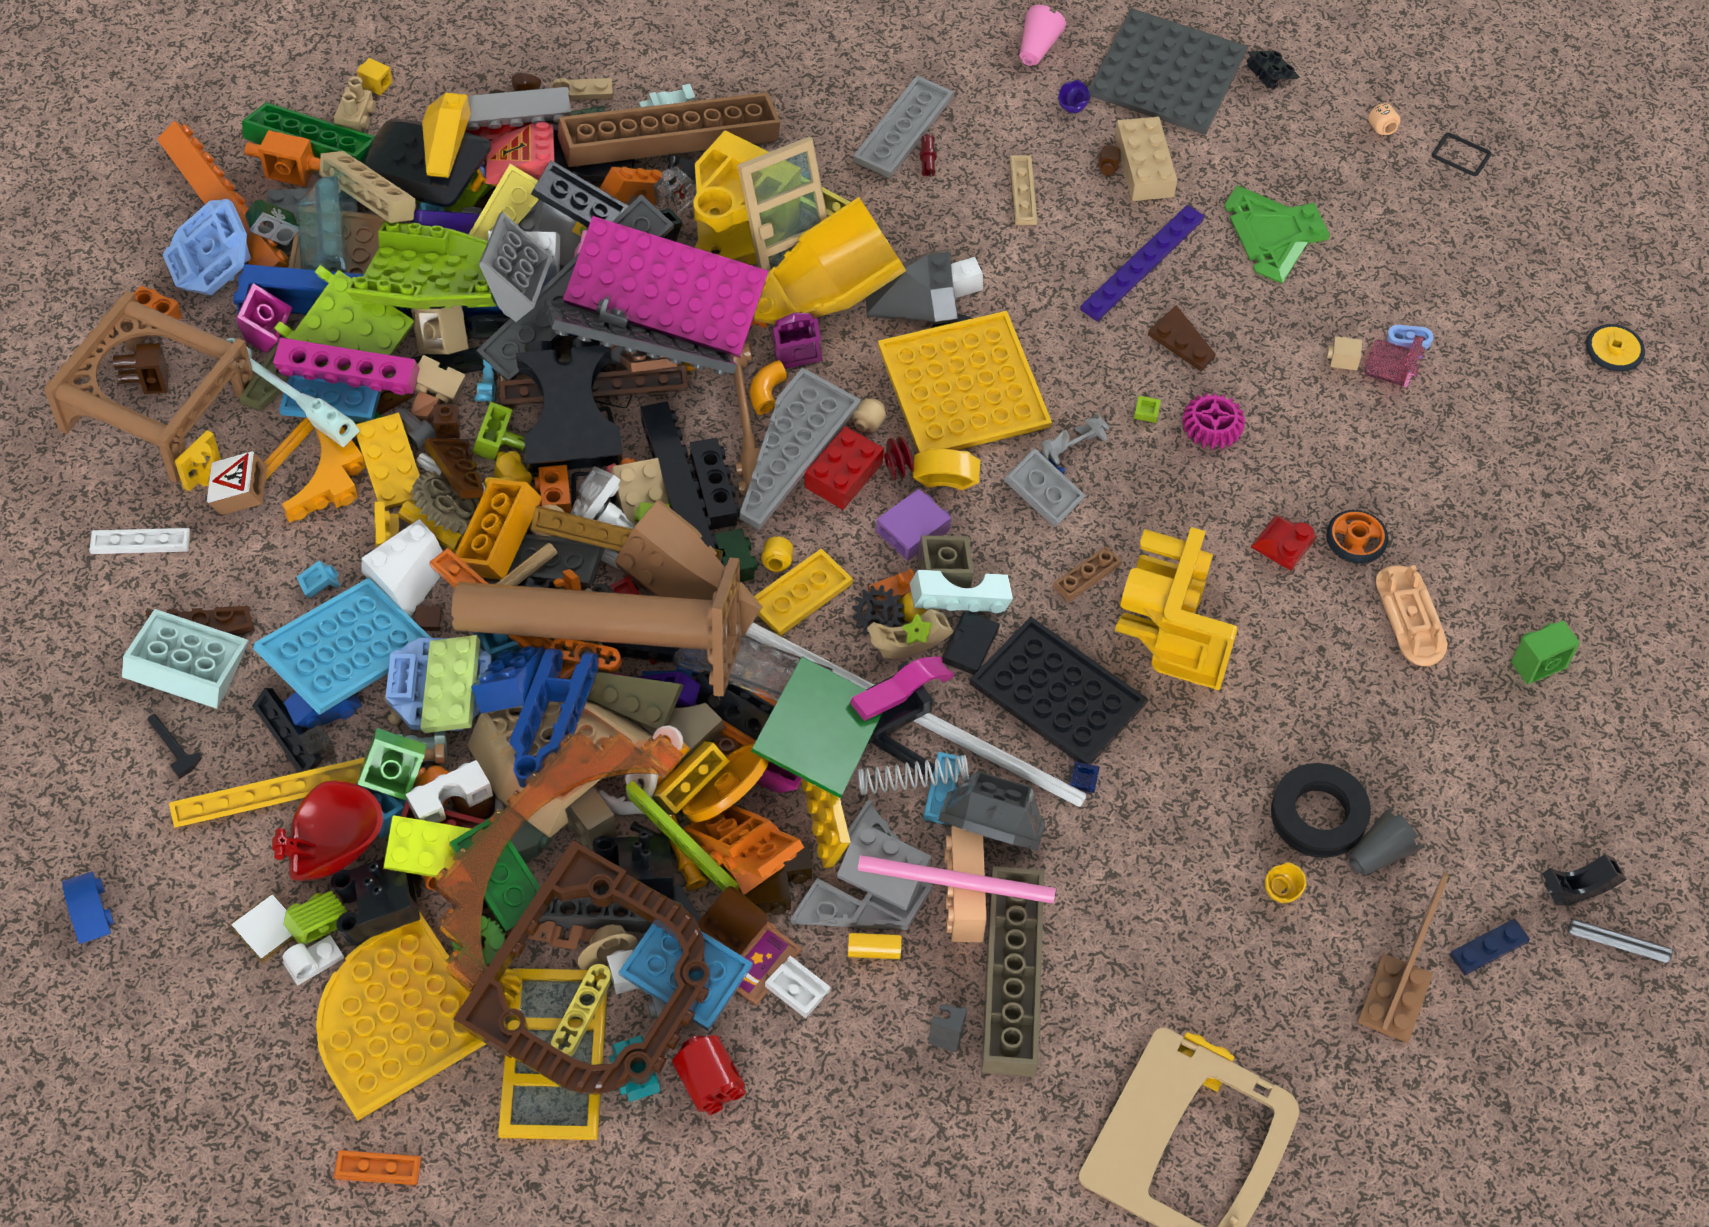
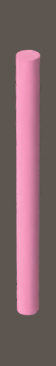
[858,855,1056,904]

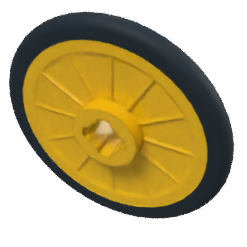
[1586,324,1645,371]

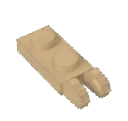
[552,78,613,100]

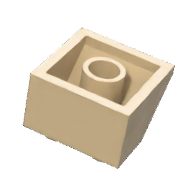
[411,306,469,354]

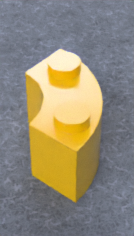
[913,448,981,490]

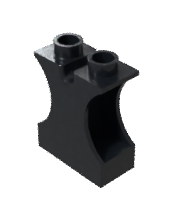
[516,338,623,474]

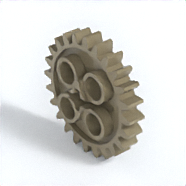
[411,471,480,535]

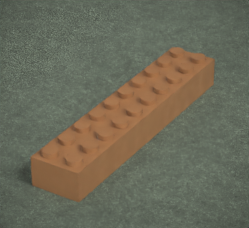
[558,92,780,167]

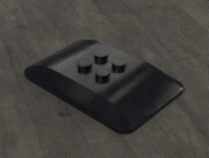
[360,118,491,207]

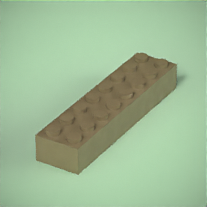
[981,866,1045,1077]

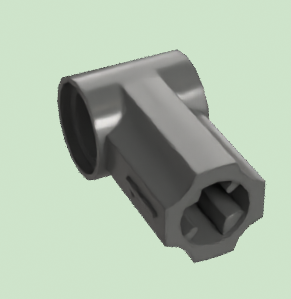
[393,407,436,450]

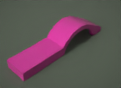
[850,656,954,721]

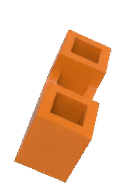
[600,167,670,205]

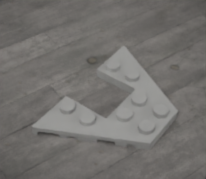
[791,799,933,930]

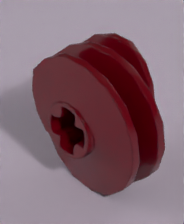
[884,436,914,481]

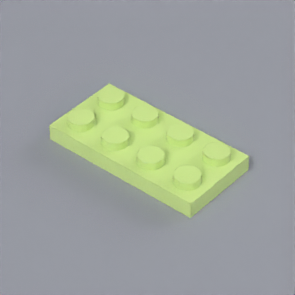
[420,635,480,733]

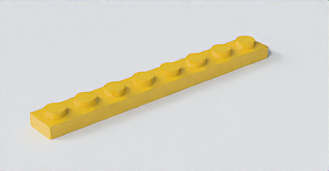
[169,757,365,828]

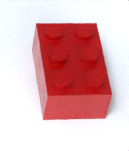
[805,426,884,510]

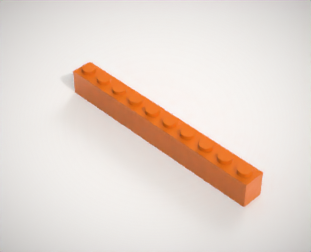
[157,121,289,268]

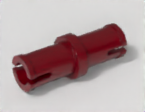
[920,134,937,176]

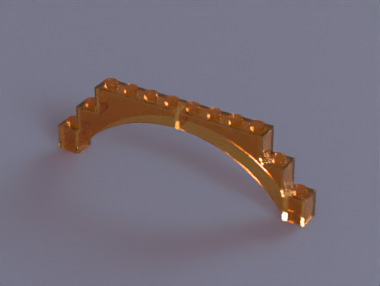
[434,730,684,992]

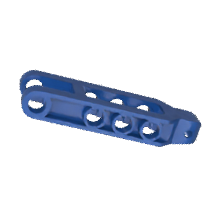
[509,648,599,788]

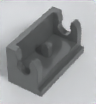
[928,1004,967,1052]

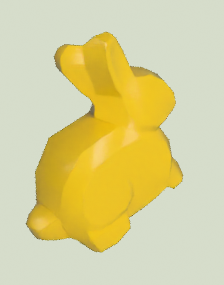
[484,451,532,487]

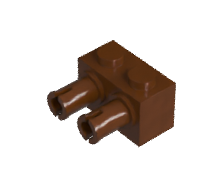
[113,343,169,394]

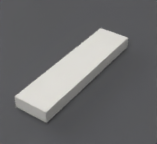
[89,528,190,554]

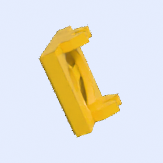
[175,430,221,492]

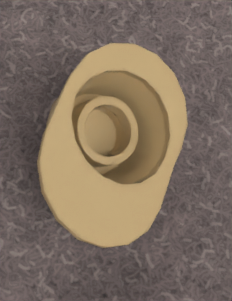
[577,924,638,970]

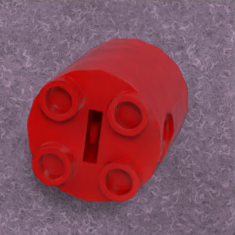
[672,1035,746,1116]

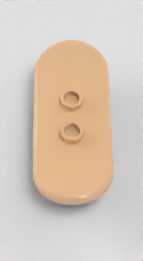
[1375,565,1448,666]

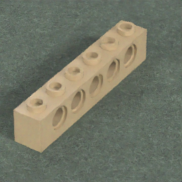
[319,151,416,223]

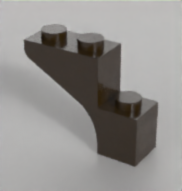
[744,841,812,915]

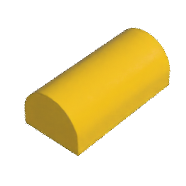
[848,933,902,959]

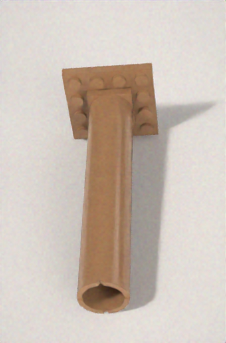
[451,558,741,696]

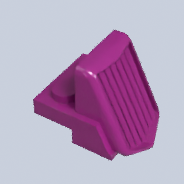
[771,312,823,369]

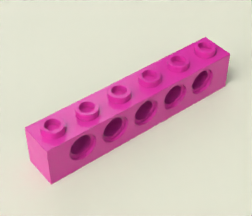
[273,338,420,395]

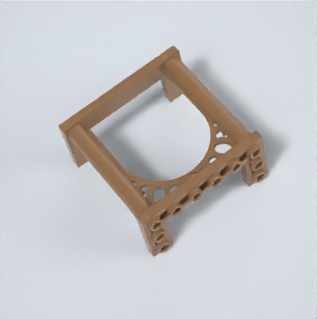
[44,290,254,483]

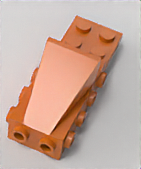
[683,805,804,895]

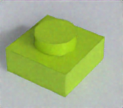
[1134,396,1161,423]

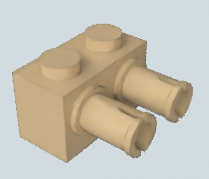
[334,76,376,132]

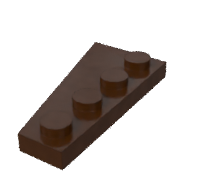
[424,438,484,499]
[145,606,254,636]

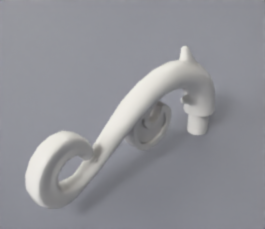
[599,726,683,816]

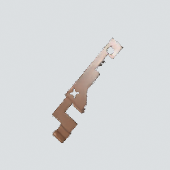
[492,921,598,950]

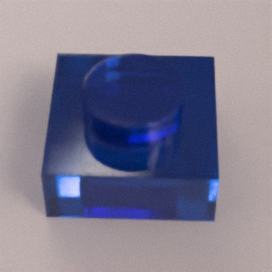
[1070,762,1100,793]

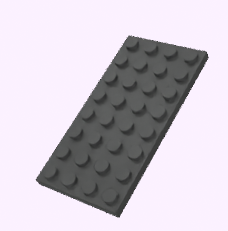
[543,299,737,375]

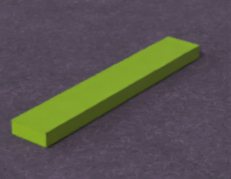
[626,780,739,892]

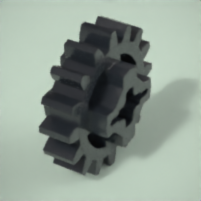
[852,585,905,635]

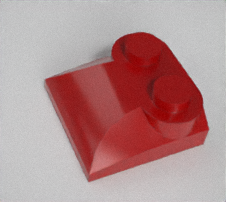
[1251,515,1317,571]

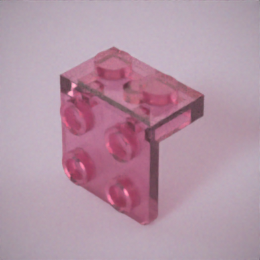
[1365,335,1426,388]

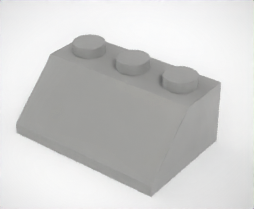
[837,823,931,911]

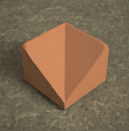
[410,391,440,424]

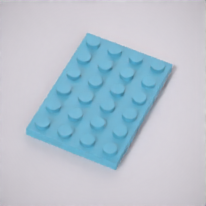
[253,578,431,715]

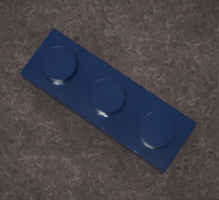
[1450,918,1530,976]

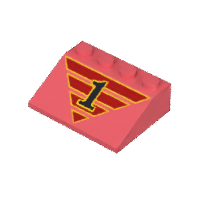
[486,122,554,184]

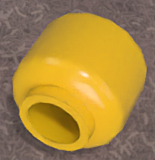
[761,536,794,572]

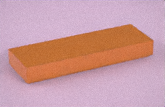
[333,1150,422,1185]

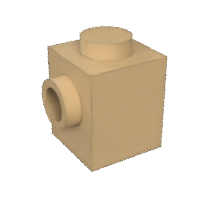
[1327,336,1362,371]

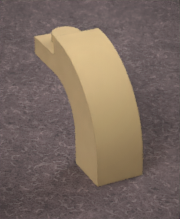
[867,608,954,659]

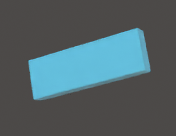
[923,752,962,825]

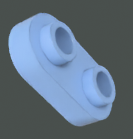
[1387,325,1433,350]

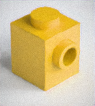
[357,58,393,96]

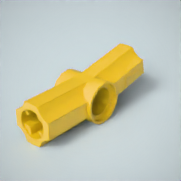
[398,499,464,553]

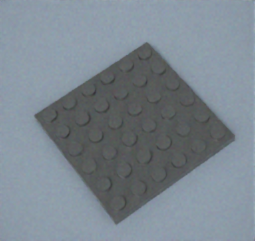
[1088,8,1248,135]

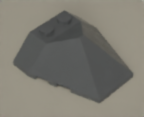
[866,249,958,324]

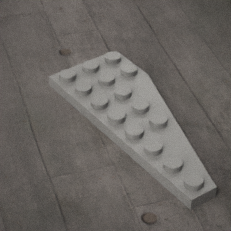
[739,367,861,530]

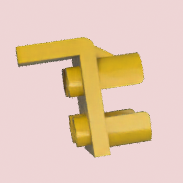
[1115,527,1238,690]

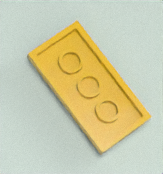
[356,413,420,510]
[754,548,853,636]
[802,779,851,868]

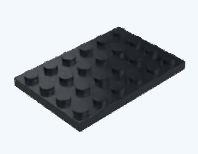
[969,616,1148,769]

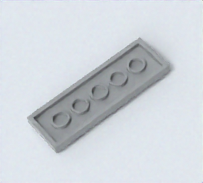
[853,76,954,179]

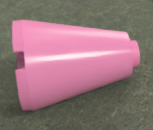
[1019,5,1066,66]

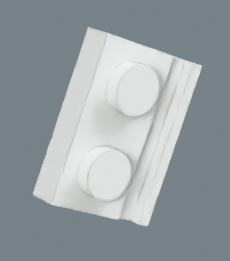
[765,956,831,1018]

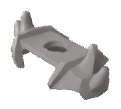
[1040,414,1109,465]

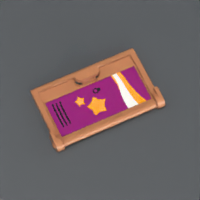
[736,921,802,1006]

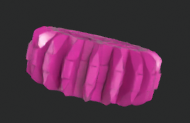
[1182,392,1245,450]

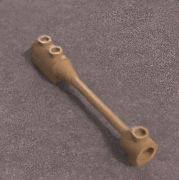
[730,342,761,495]

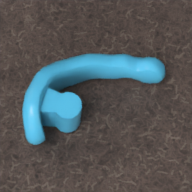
[474,359,497,402]

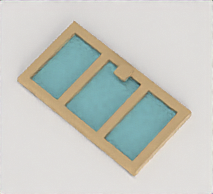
[737,137,827,273]

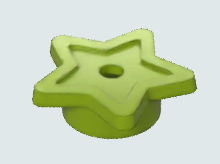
[902,614,932,645]

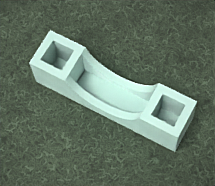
[910,570,1013,613]

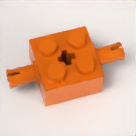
[244,130,320,187]

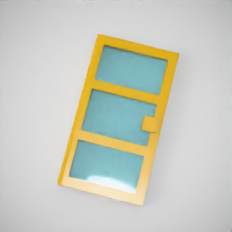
[498,968,607,1140]

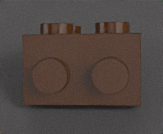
[698,886,769,955]

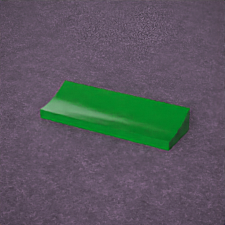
[242,102,375,161]

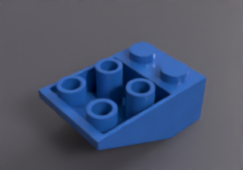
[471,646,545,713]

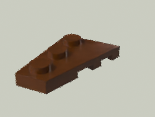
[1148,305,1216,371]

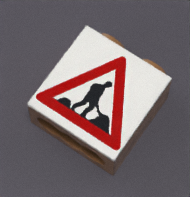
[207,451,267,514]

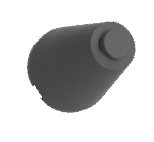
[1348,808,1422,875]

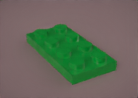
[449,815,551,933]

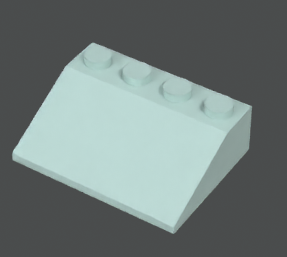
[122,609,248,709]

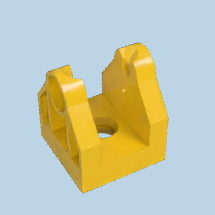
[693,130,800,265]

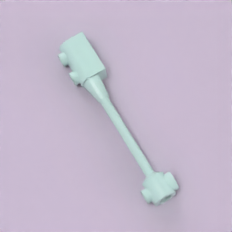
[226,338,360,447]

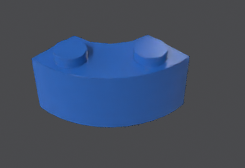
[284,692,362,729]
[62,871,114,944]

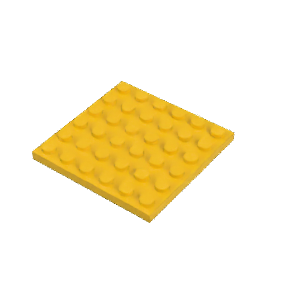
[877,311,1052,453]

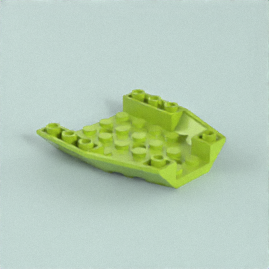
[346,221,497,310]

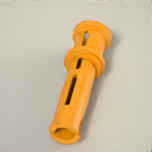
[669,815,708,891]

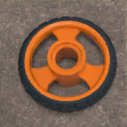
[1326,509,1389,564]

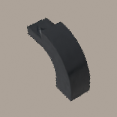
[1542,854,1627,905]

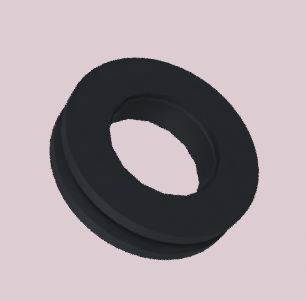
[1271,763,1371,858]

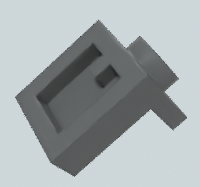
[596,295,630,328]

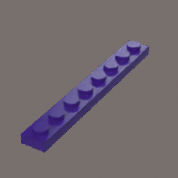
[1080,205,1205,322]

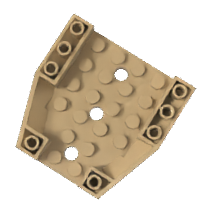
[467,700,661,838]

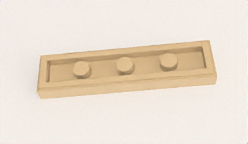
[1009,155,1037,225]

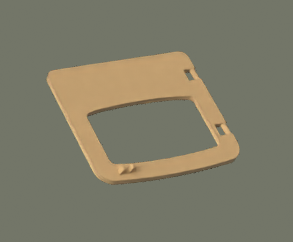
[1078,1028,1299,1227]

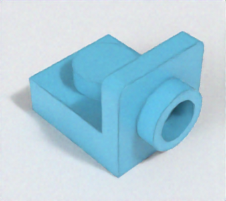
[297,561,341,598]

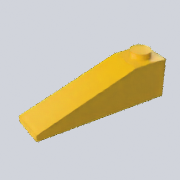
[422,93,471,178]

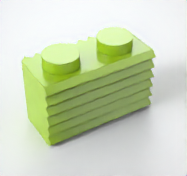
[283,890,348,945]

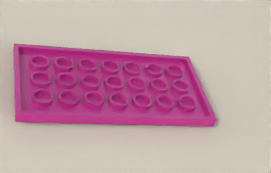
[563,216,768,358]

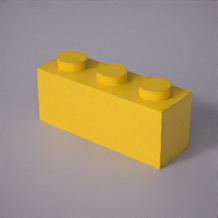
[653,741,730,815]

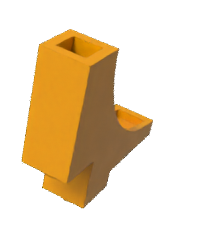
[282,426,365,523]

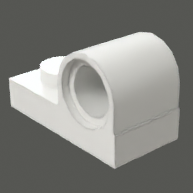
[283,935,344,986]

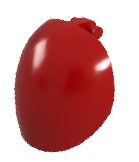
[272,781,383,881]

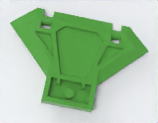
[1224,185,1330,284]

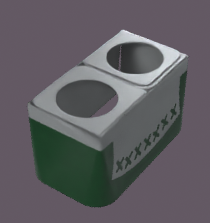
[245,200,299,246]

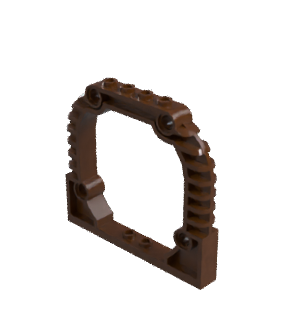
[453,840,710,1095]

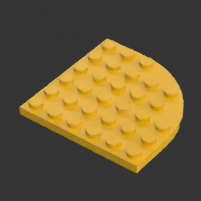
[316,911,486,1121]

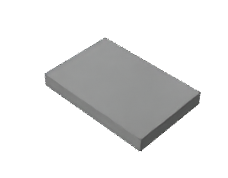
[1003,448,1086,527]

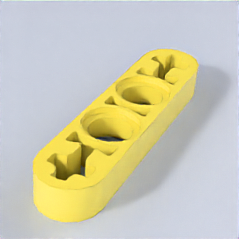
[551,964,611,1057]

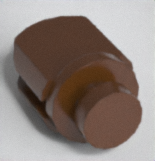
[1098,145,1121,176]

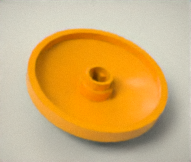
[682,744,769,822]

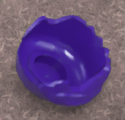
[1058,80,1090,113]

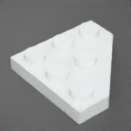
[571,466,621,519]

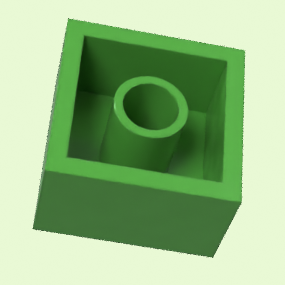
[1511,620,1580,685]
[358,728,426,801]

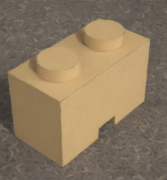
[414,355,466,404]

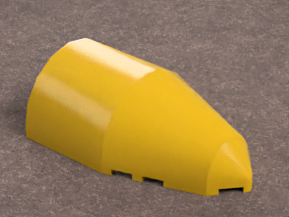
[754,197,906,325]

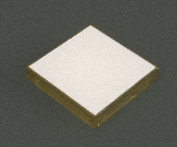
[229,893,295,964]

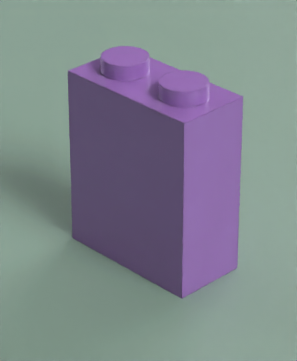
[876,489,951,561]

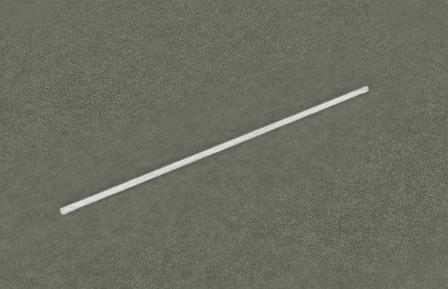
[416,453,1086,807]

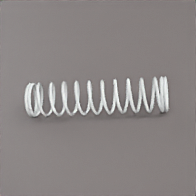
[858,754,969,796]

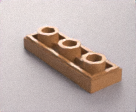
[1052,546,1122,602]

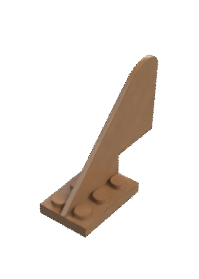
[1357,872,1449,1043]

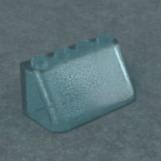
[297,176,348,273]

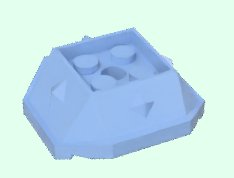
[163,199,251,295]
[386,638,492,731]

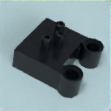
[593,832,674,903]
[330,858,420,946]

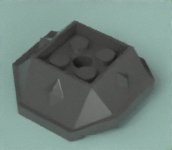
[938,771,1045,851]

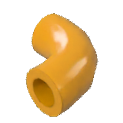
[749,360,787,415]

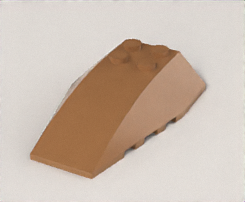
[615,499,763,640]

